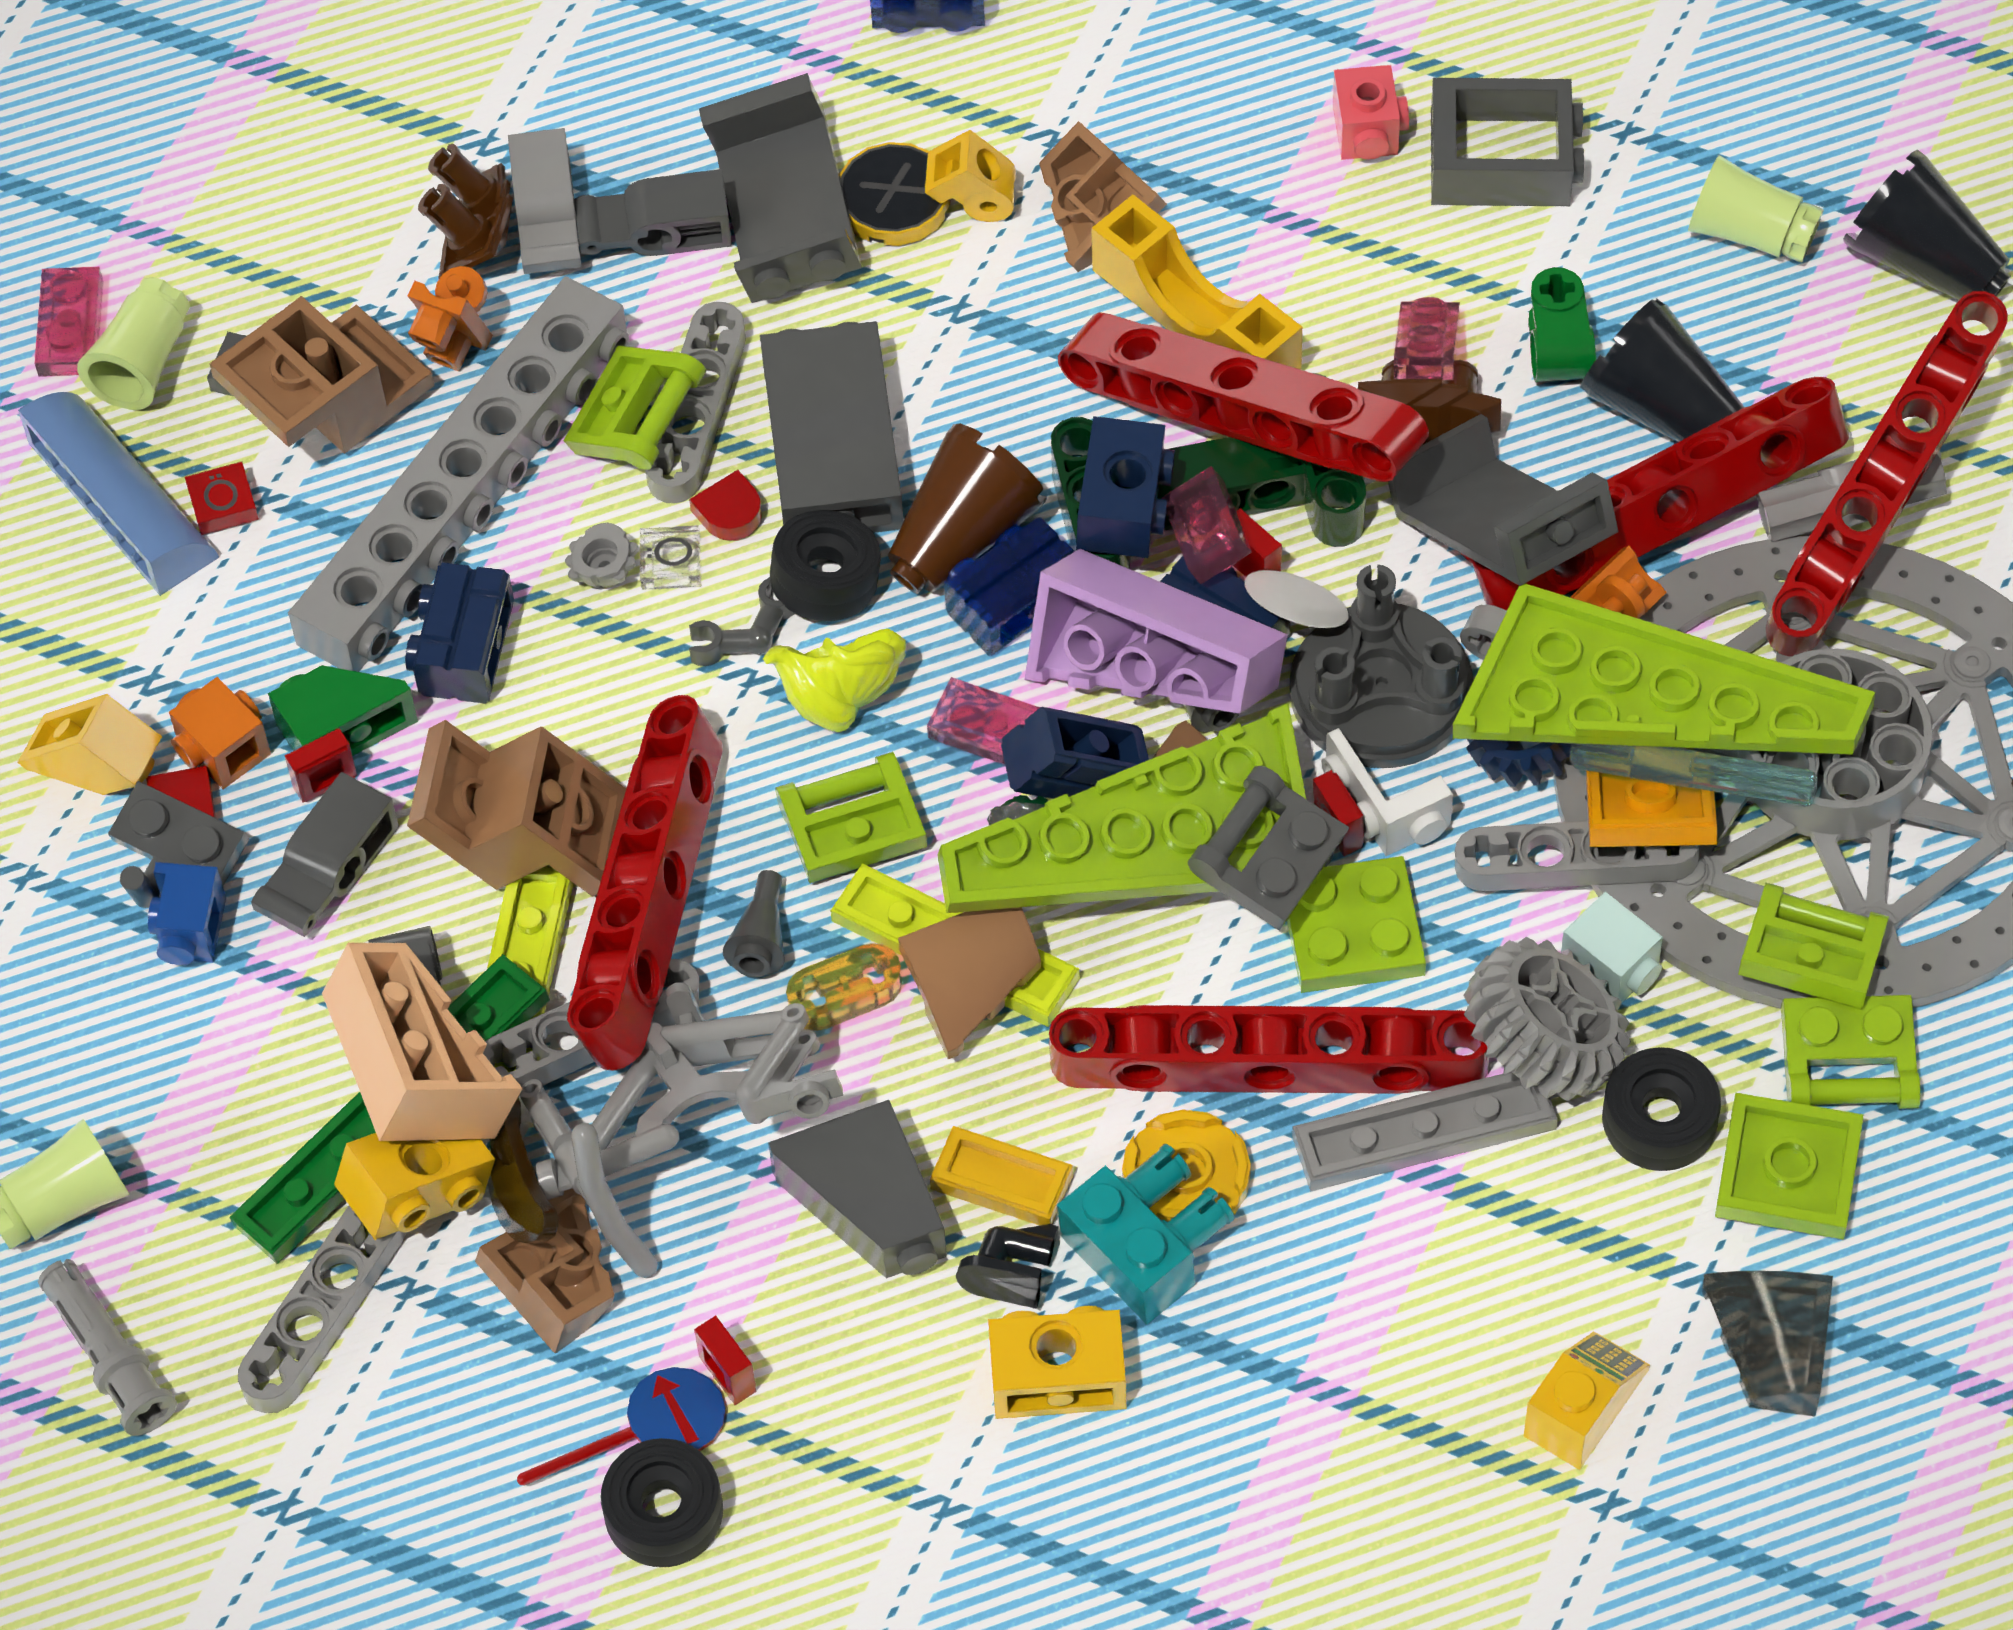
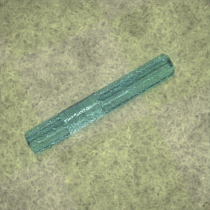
[1570,743,1817,806]

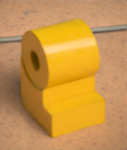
[925,130,1016,222]

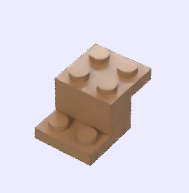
[209,296,434,454]
[407,720,626,897]

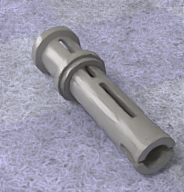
[38,1259,177,1436]

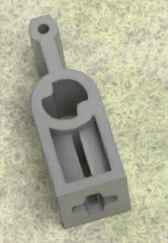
[507,128,582,274]

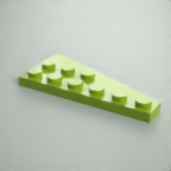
[1453,584,1875,755]
[937,703,1320,913]

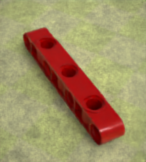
[1765,291,2008,656]
[1058,312,1429,482]
[1472,377,1849,610]
[567,695,723,1071]
[1049,1005,1490,1094]

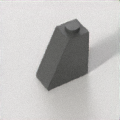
[768,1099,947,1279]

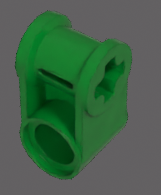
[1528,267,1596,382]

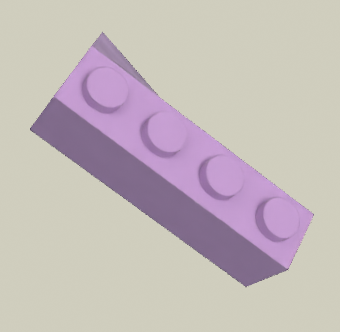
[1024,549,1288,713]

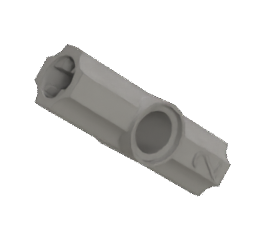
[1756,454,1947,542]

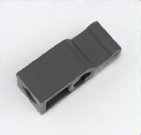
[574,169,732,256]
[251,772,399,937]

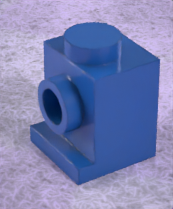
[148,862,226,965]

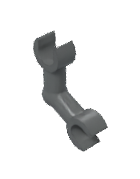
[689,577,795,666]

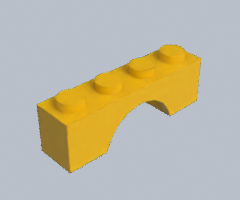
[1091,194,1303,369]

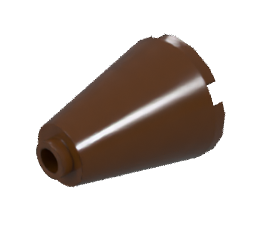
[888,423,1047,594]

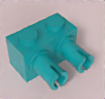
[1057,1144,1235,1325]

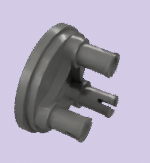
[1289,564,1473,768]

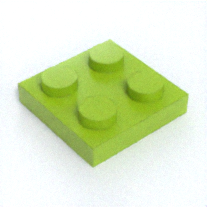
[1287,856,1426,993]
[1715,1092,1864,1240]

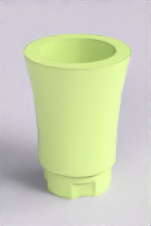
[1688,155,1824,263]
[77,277,190,410]
[0,1118,130,1249]

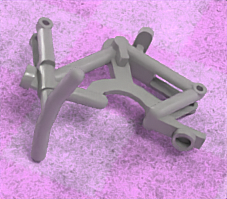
[519,983,844,1278]

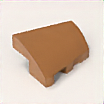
[1039,121,1167,272]
[898,907,1041,1059]
[475,1188,615,1353]

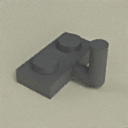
[108,781,249,908]

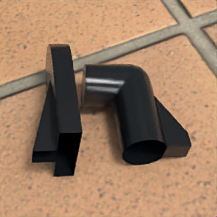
[956,1224,1059,1309]

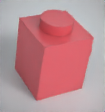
[1333,65,1409,160]

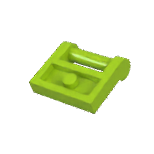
[563,346,706,470]
[775,752,927,883]
[1738,882,1889,1009]
[1781,995,1920,1109]

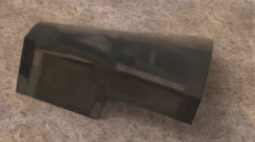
[1702,1270,1833,1417]

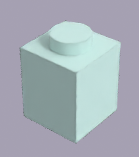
[1561,892,1663,1002]

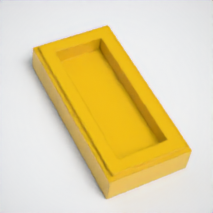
[930,1126,1073,1225]

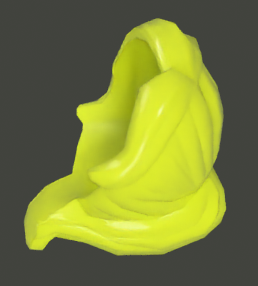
[763,628,906,733]

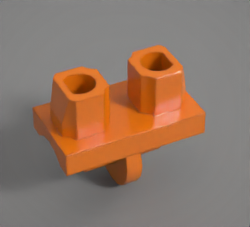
[407,266,493,371]
[1570,546,1667,619]

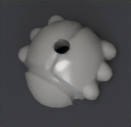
[565,523,638,588]

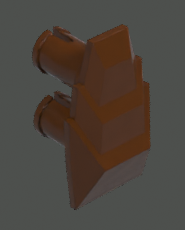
[418,144,513,279]
[1358,359,1502,445]

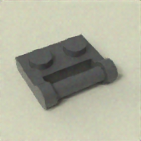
[1188,766,1349,931]

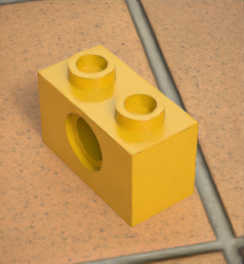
[334,1133,495,1240]
[988,1306,1127,1419]

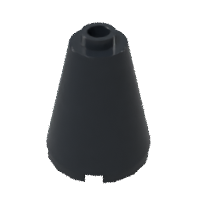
[1843,149,2011,300]
[1580,298,1745,442]

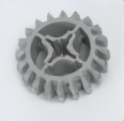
[1463,936,1631,1101]

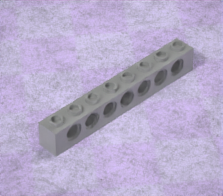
[288,276,629,672]

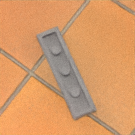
[1292,1072,1558,1192]

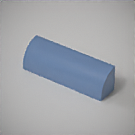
[18,392,219,596]

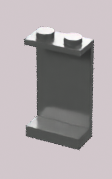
[699,73,862,303]
[760,321,904,533]
[1388,414,1618,586]

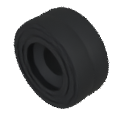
[770,510,881,621]
[1602,1047,1721,1171]
[600,1438,723,1567]

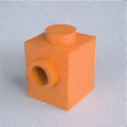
[169,677,271,790]

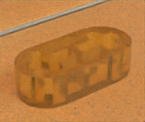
[786,943,902,1031]

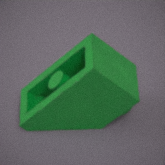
[268,665,418,756]

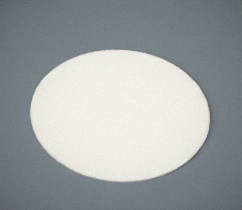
[1245,570,1348,628]

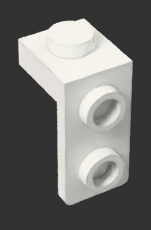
[1321,728,1453,856]

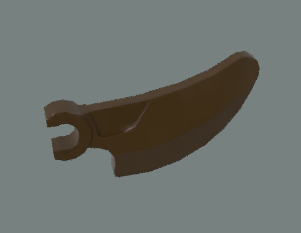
[487,1096,558,1244]

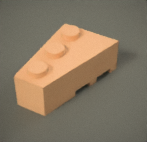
[322,943,523,1141]

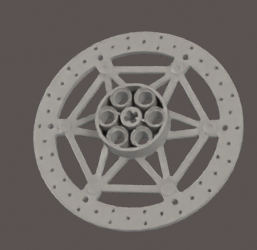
[1553,536,2013,1009]

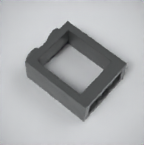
[1431,78,1584,207]

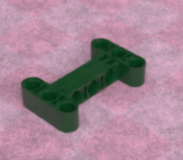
[1051,373,1366,569]

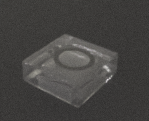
[640,525,702,590]

